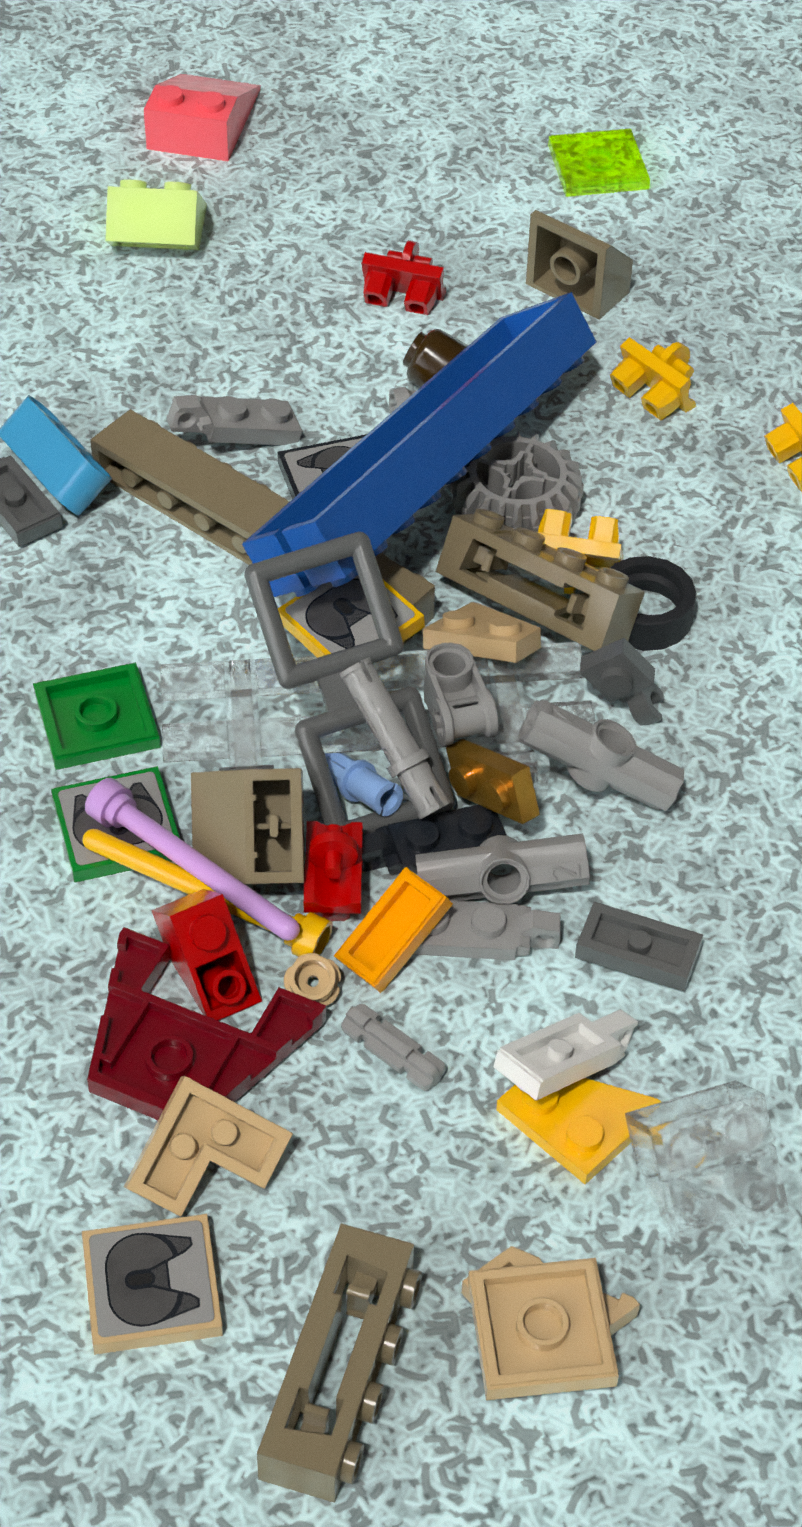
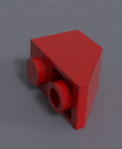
[151,889,262,1020]

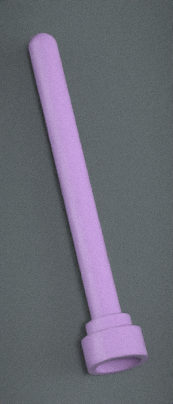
[85,778,300,941]

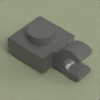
[579,638,664,726]

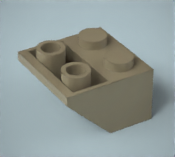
[191,768,305,884]

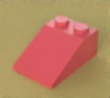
[144,74,261,161]

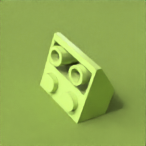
[105,180,207,250]

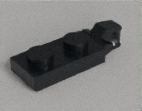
[362,804,507,874]

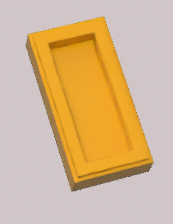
[334,867,453,993]

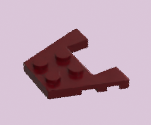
[87,927,326,1120]

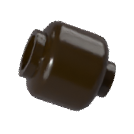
[403,329,468,388]

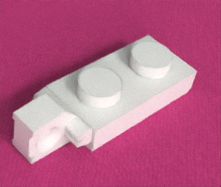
[493,1009,638,1100]

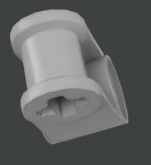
[424,643,498,747]

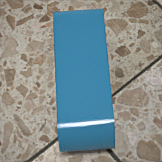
[0,395,112,516]

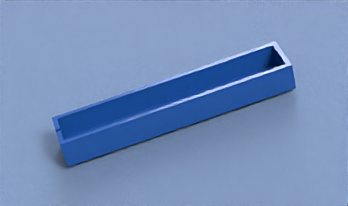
[242,292,597,597]

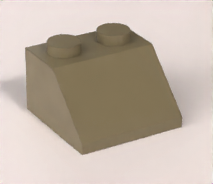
[526,210,633,320]

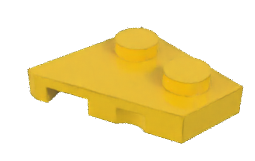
[496,1078,664,1185]

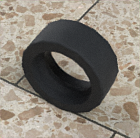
[610,556,697,651]

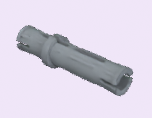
[339,657,451,819]

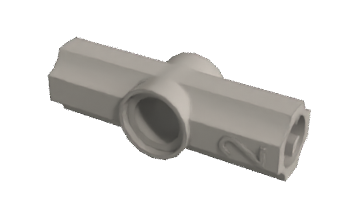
[518,699,684,811]
[415,833,590,904]

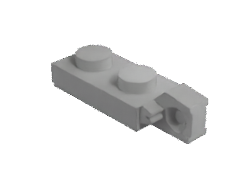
[166,395,303,445]
[413,900,561,960]

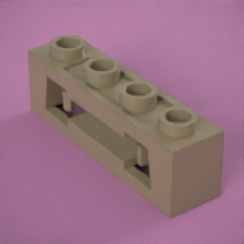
[435,509,645,651]
[257,1223,422,1503]

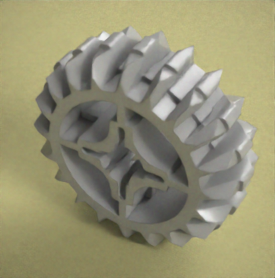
[451,431,584,532]

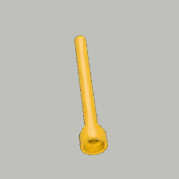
[82,829,333,957]

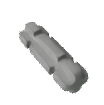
[341,1004,446,1091]

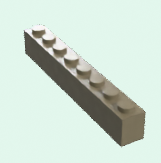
[90,409,435,645]

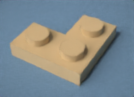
[123,1076,293,1217]

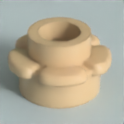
[284,953,341,1006]

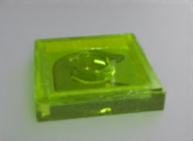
[548,129,650,197]

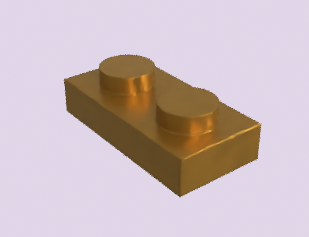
[446,739,540,824]

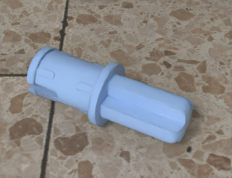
[325,748,403,816]

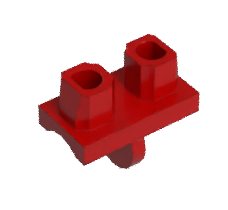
[361,240,446,315]
[303,821,363,921]

